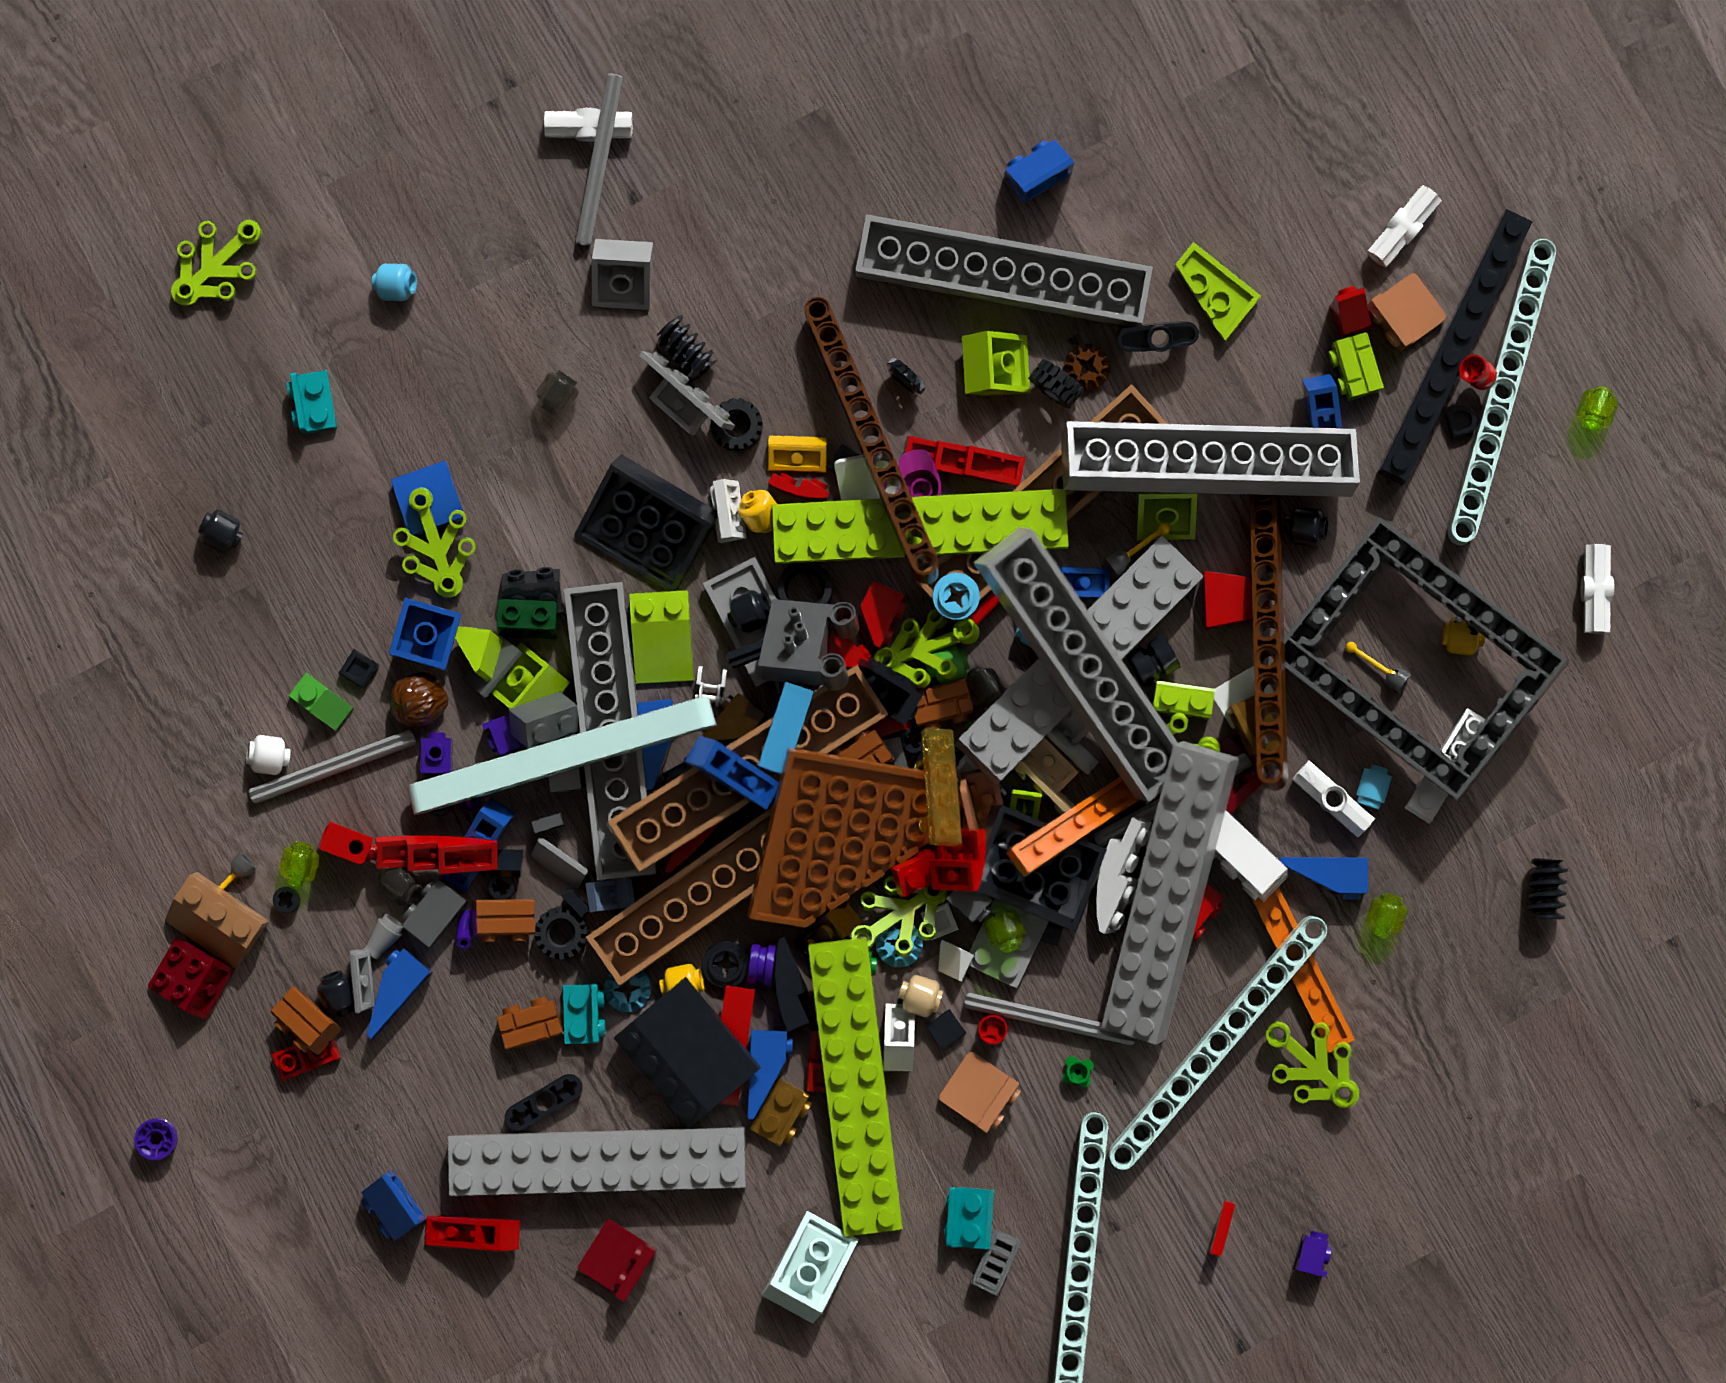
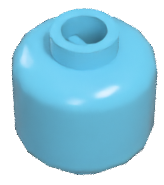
[372,264,417,301]

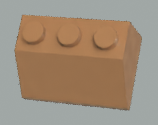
[164,872,270,970]

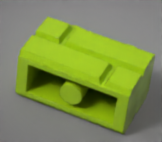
[1328,333,1384,401]
[1152,681,1215,720]

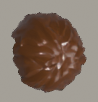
[390,671,449,728]

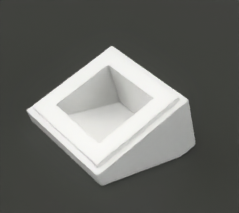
[938,940,974,981]

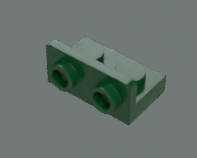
[497,599,558,639]

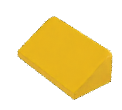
[768,436,827,472]

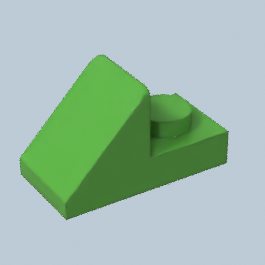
[288,673,353,731]

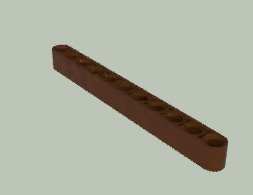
[804,297,939,584]
[1250,494,1288,791]

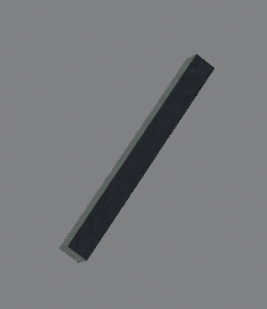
[1377,209,1533,485]

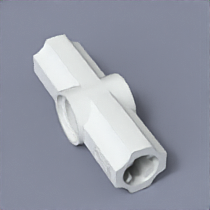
[544,108,632,142]
[1367,185,1442,268]
[1580,544,1614,634]
[1292,760,1375,838]

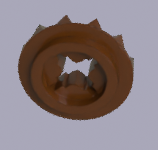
[1064,344,1111,390]

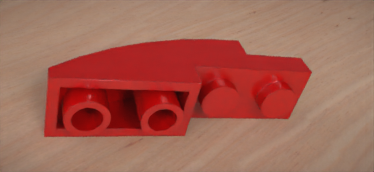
[891,843,938,897]

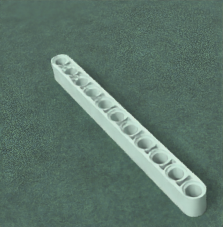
[1448,239,1556,545]
[407,696,716,815]
[1108,916,1327,1170]
[1053,1112,1108,1383]

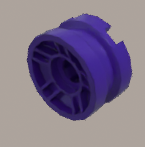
[748,943,776,987]
[134,1118,178,1160]

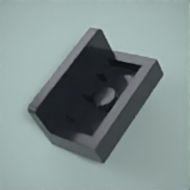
[501,567,563,613]

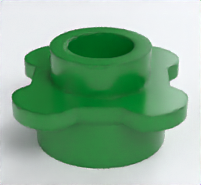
[1062,1056,1094,1088]

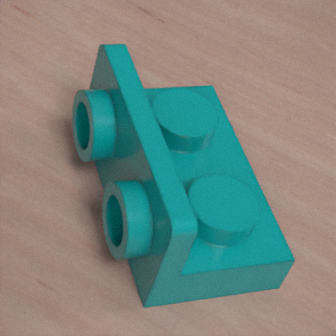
[287,370,337,434]
[563,984,606,1044]
[944,1187,994,1249]

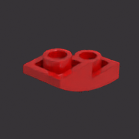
[768,472,830,501]
[272,1039,341,1081]

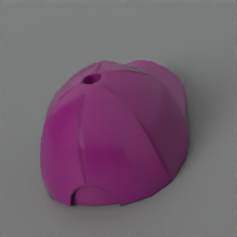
[898,449,942,497]

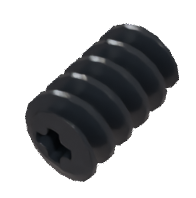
[657,315,717,381]
[1527,858,1568,920]

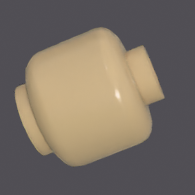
[898,975,943,1017]

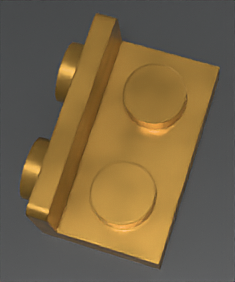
[750,1078,812,1147]

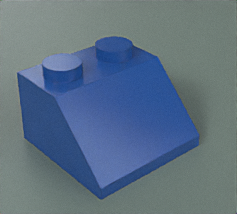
[1004,139,1074,204]
[389,598,462,670]
[361,1171,427,1241]

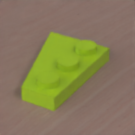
[1174,242,1261,342]

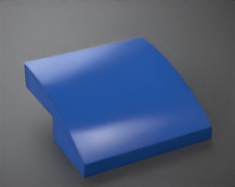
[391,460,464,536]

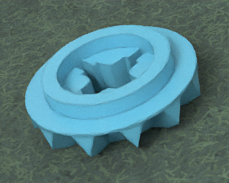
[933,573,980,620]
[876,921,923,967]
[604,971,651,1012]

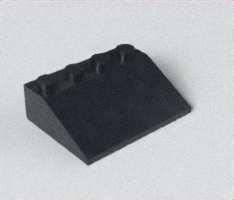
[574,454,718,591]
[978,805,1107,932]
[614,977,761,1129]

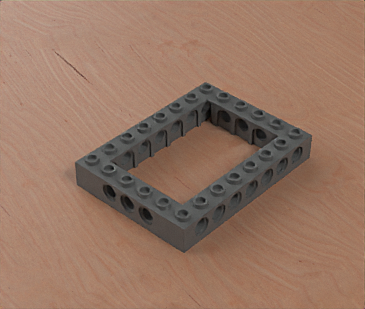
[1271,517,1569,803]

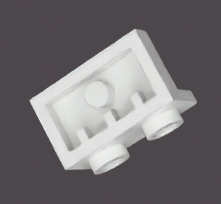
[710,479,747,543]

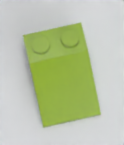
[629,590,694,684]

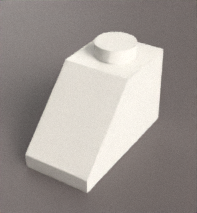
[884,1004,915,1071]

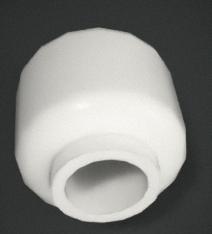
[246,735,290,775]

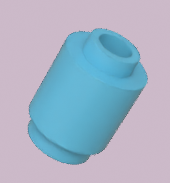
[1356,764,1392,810]

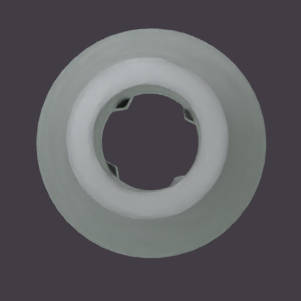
[364,914,404,959]

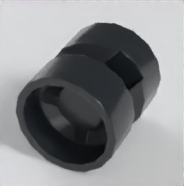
[1126,635,1181,687]

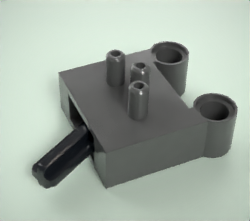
[726,599,859,691]

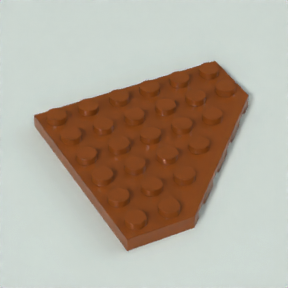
[747,748,958,927]

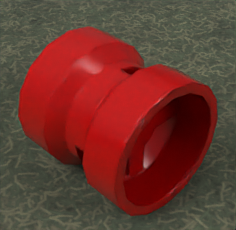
[1459,355,1497,390]
[978,1015,1008,1044]

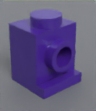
[482,714,524,757]
[420,732,453,775]
[1294,1230,1332,1277]

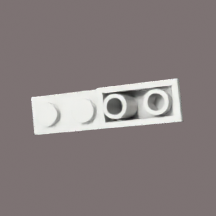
[1404,708,1486,823]
[1096,817,1152,934]

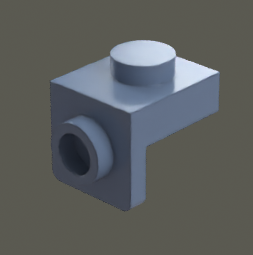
[586,877,635,912]

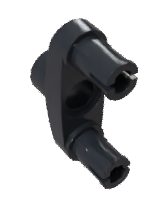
[1117,321,1199,352]

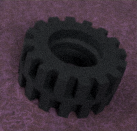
[711,398,763,452]

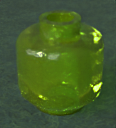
[1577,386,1619,431]
[278,841,319,887]
[1366,892,1408,938]
[984,907,1026,953]

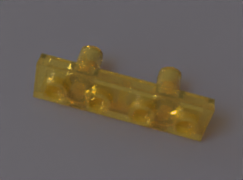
[914,728,962,846]

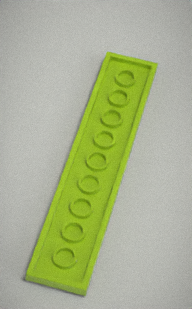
[772,489,1068,564]
[808,937,903,1237]

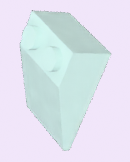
[762,1211,859,1324]

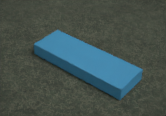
[757,682,814,775]

